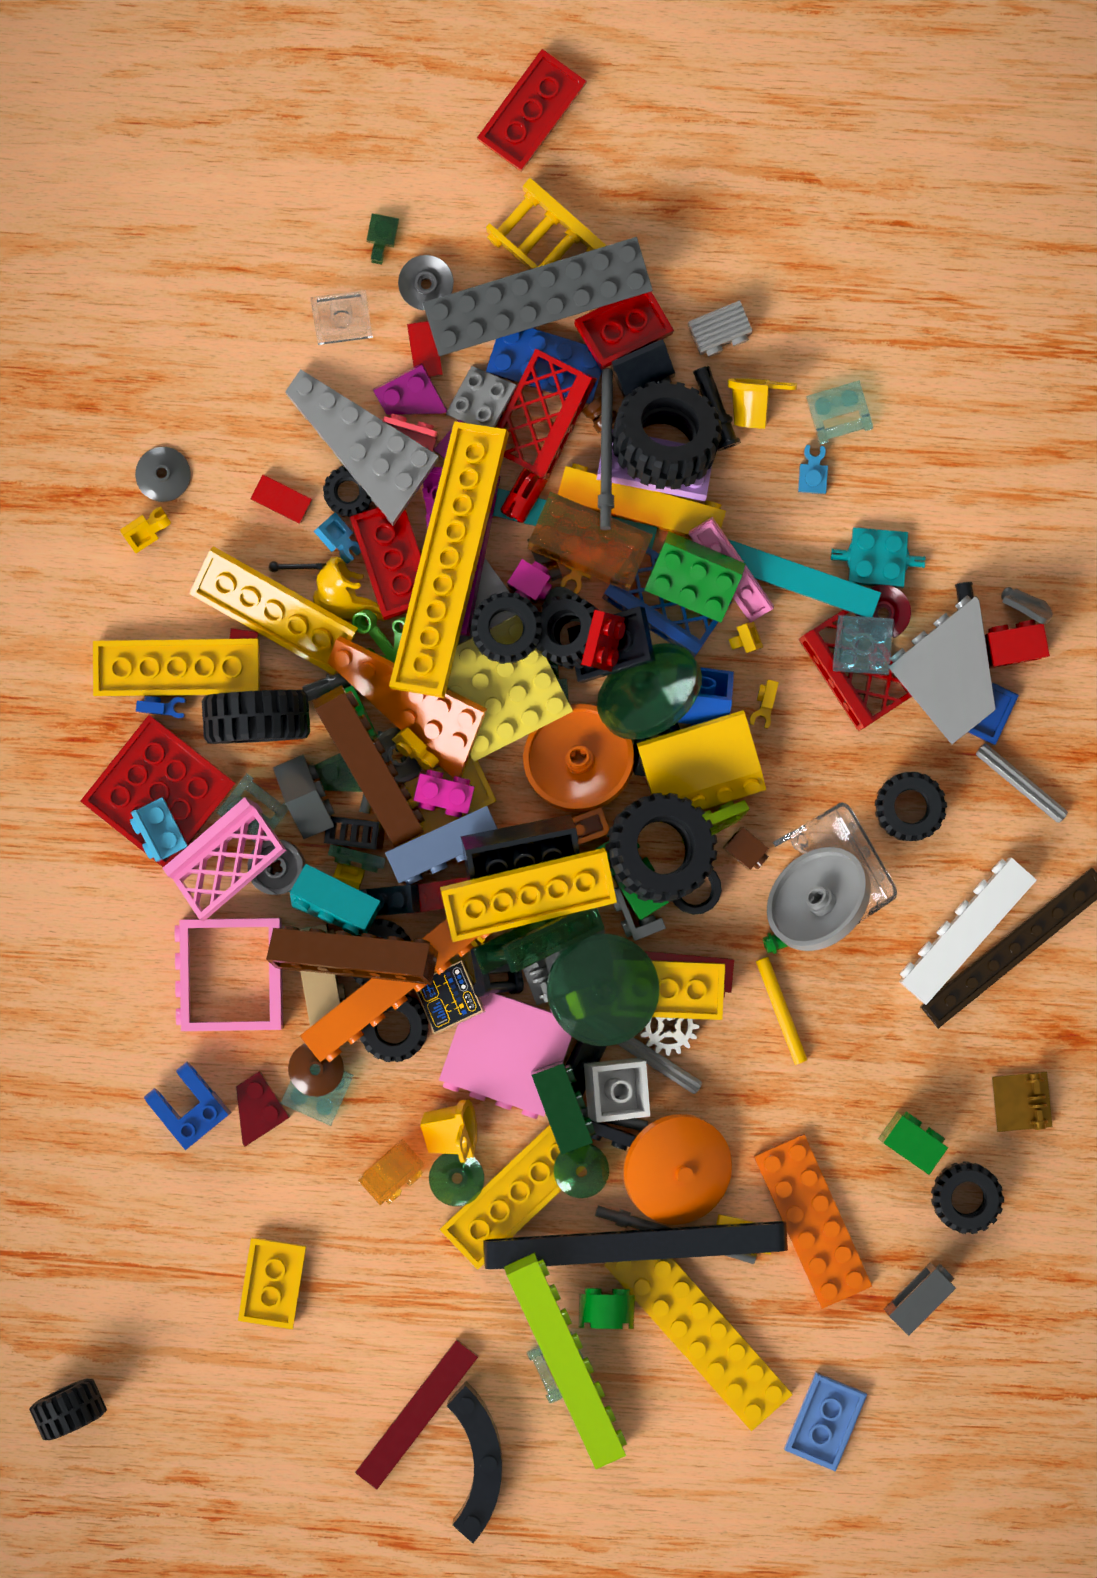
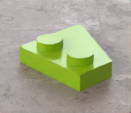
[682,800,750,843]

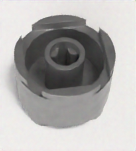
[247,839,305,895]

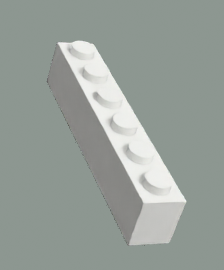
[899,858,1036,1005]

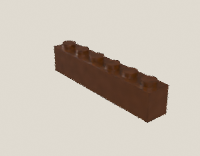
[312,685,425,848]
[266,925,438,985]

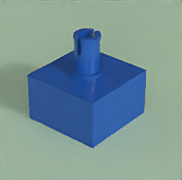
[672,664,734,727]

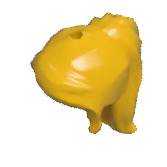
[313,556,385,621]

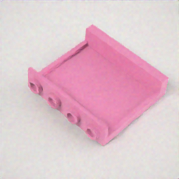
[439,993,577,1119]

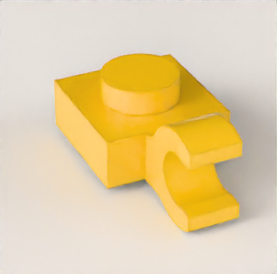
[120,507,171,553]
[749,680,779,729]

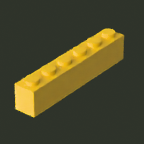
[557,463,726,538]

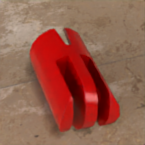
[500,468,548,523]

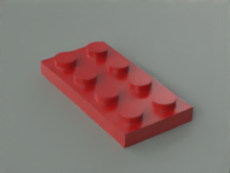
[477,49,587,172]
[350,507,421,620]

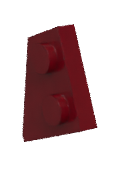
[236,1071,290,1147]

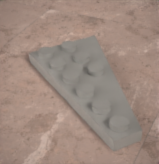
[285,369,439,526]

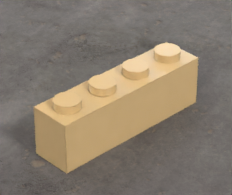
[300,924,346,1027]

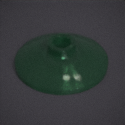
[554,1144,609,1198]
[429,1154,484,1206]

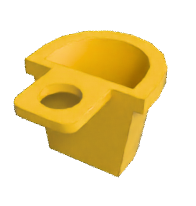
[727,378,797,429]
[420,1099,477,1163]

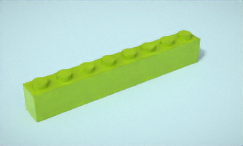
[504,1253,627,1469]

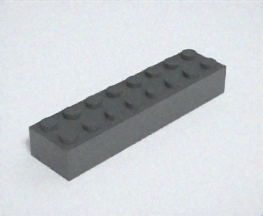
[423,237,653,356]

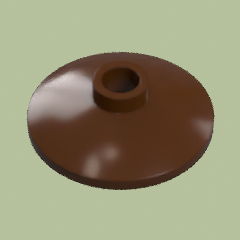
[288,1043,344,1097]

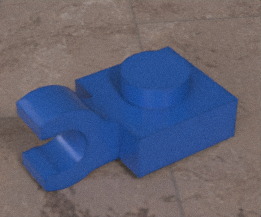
[136,696,186,718]

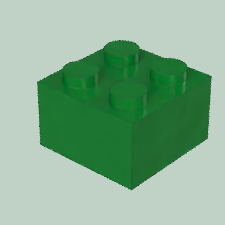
[878,1111,948,1175]

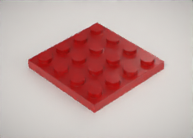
[80,715,237,867]

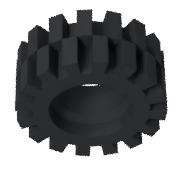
[323,466,372,517]

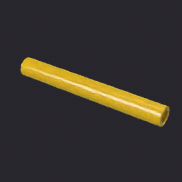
[756,956,808,1065]

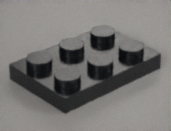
[567,606,656,683]

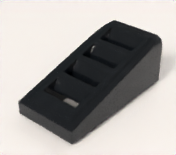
[324,816,385,850]

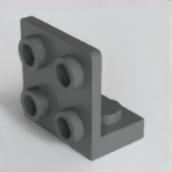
[614,887,666,941]

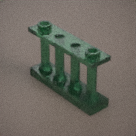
[473,908,605,975]

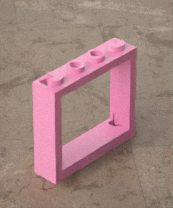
[175,918,283,1031]

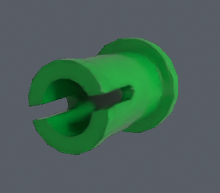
[762,933,789,954]

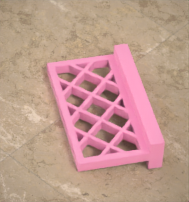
[163,797,286,922]

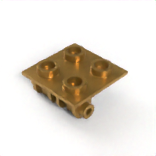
[992,1072,1053,1132]

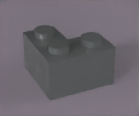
[273,755,335,839]

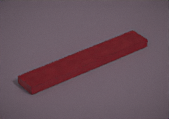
[355,1339,478,1489]

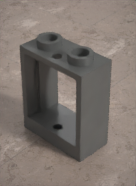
[884,1262,956,1336]

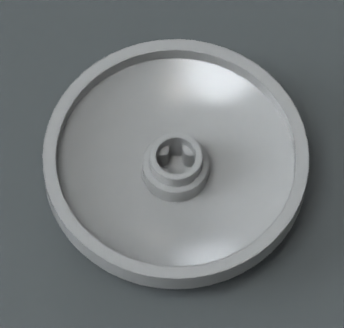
[767,847,871,951]

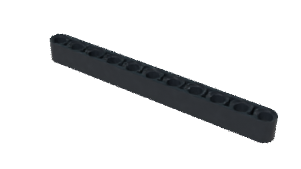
[483,1221,788,1269]

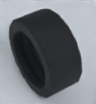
[673,870,722,915]

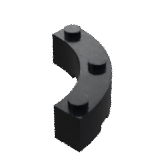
[447,1381,502,1543]

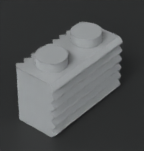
[688,301,752,357]

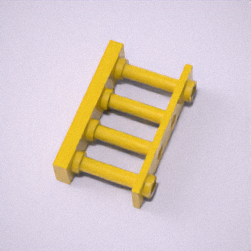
[486,178,607,270]

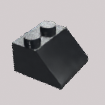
[611,339,675,398]

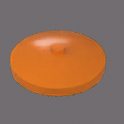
[523,704,635,812]
[624,1114,732,1225]

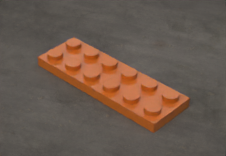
[754,1134,872,1309]

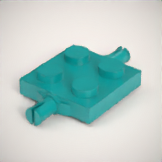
[831,527,926,588]

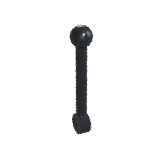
[268,561,326,572]

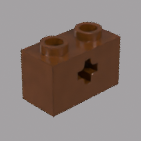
[723,827,769,870]

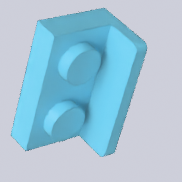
[130,797,188,862]

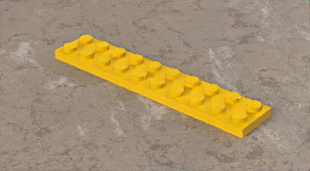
[389,421,509,698]

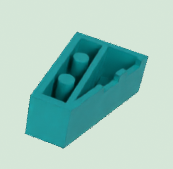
[290,864,380,936]

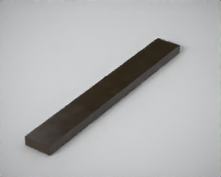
[920,867,1097,1029]

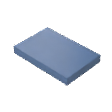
[784,1372,867,1472]

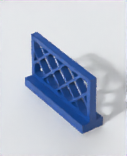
[602,541,731,659]

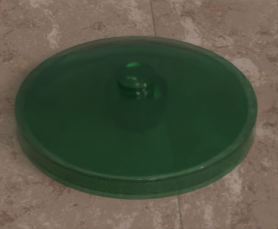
[597,643,702,739]
[547,933,659,1046]

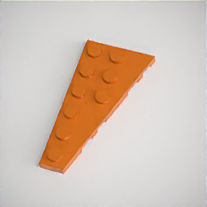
[328,636,487,778]

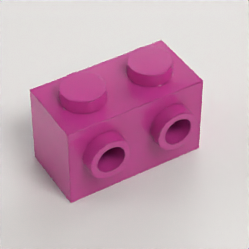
[507,559,552,604]
[413,769,475,818]

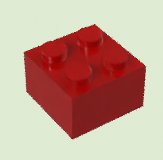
[985,620,1050,668]

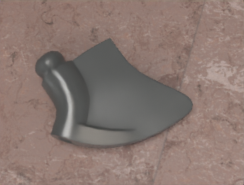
[1001,587,1053,624]

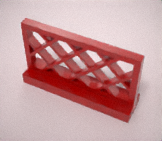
[497,349,597,478]
[798,610,912,731]

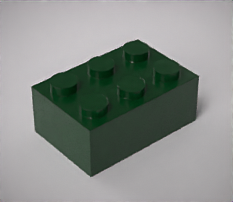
[531,1060,596,1155]

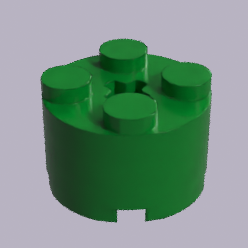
[578,1288,635,1329]

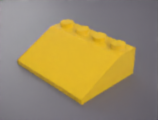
[637,710,766,823]

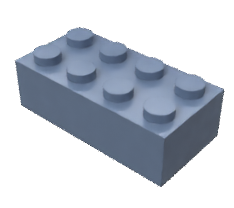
[385,806,498,885]

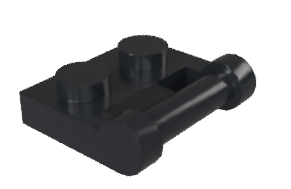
[470,943,524,997]

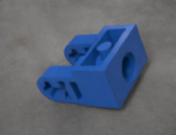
[144,1062,232,1150]

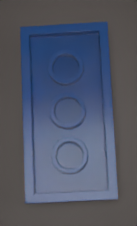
[486,328,602,405]

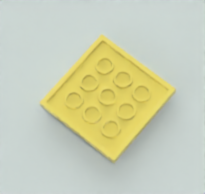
[447,615,573,762]

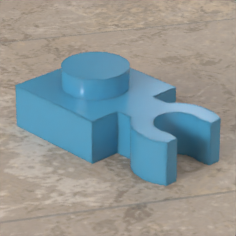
[798,445,828,494]
[314,512,361,564]

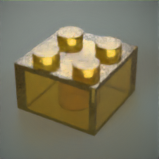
[358,1139,424,1205]

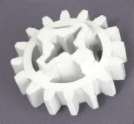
[639,1017,699,1056]

